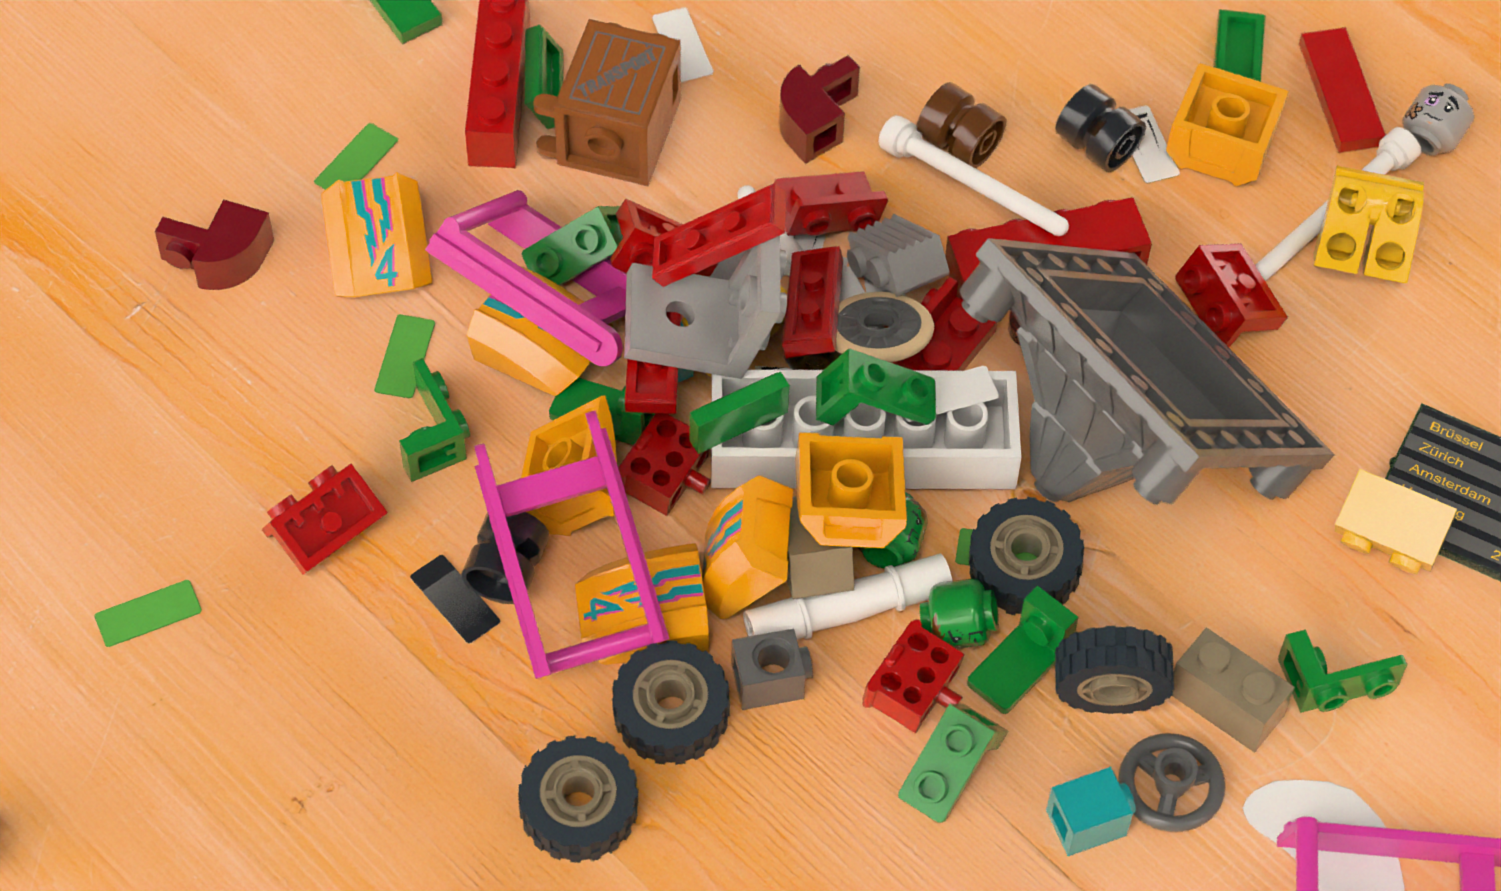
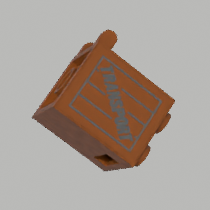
[534,19,681,186]

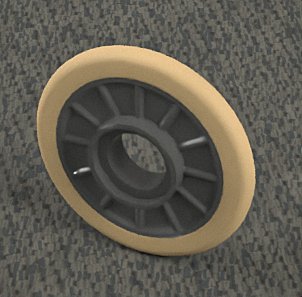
[835,292,934,362]

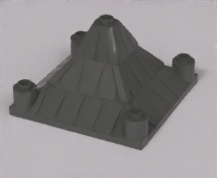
[959,238,1335,504]

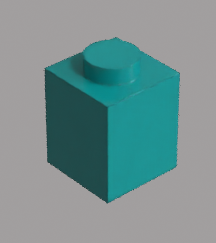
[1046,767,1136,856]

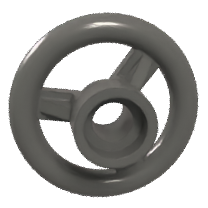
[1118,733,1225,832]

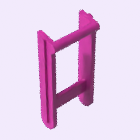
[425,190,682,366]
[474,411,669,679]
[1277,816,1501,891]

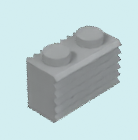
[847,214,949,297]

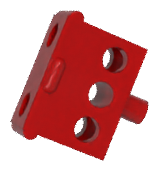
[618,413,711,516]
[862,619,965,733]

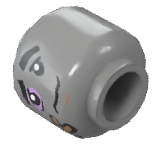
[1402,84,1474,156]

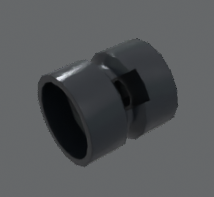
[1055,84,1146,172]
[461,512,549,604]

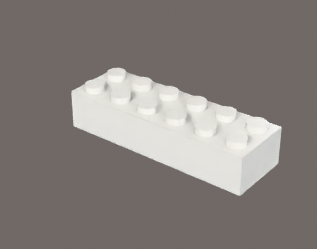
[711,370,1021,489]

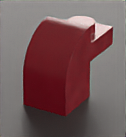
[779,55,860,164]
[154,199,274,290]

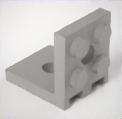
[624,236,787,379]

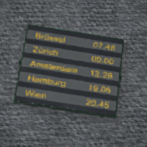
[1385,403,1501,582]

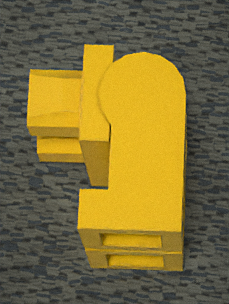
[1314,165,1424,284]

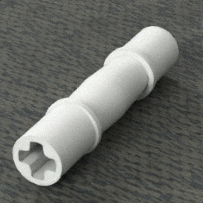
[743,553,953,639]

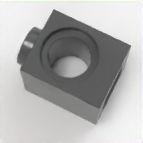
[731,629,813,710]

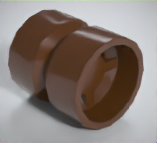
[916,82,1007,168]

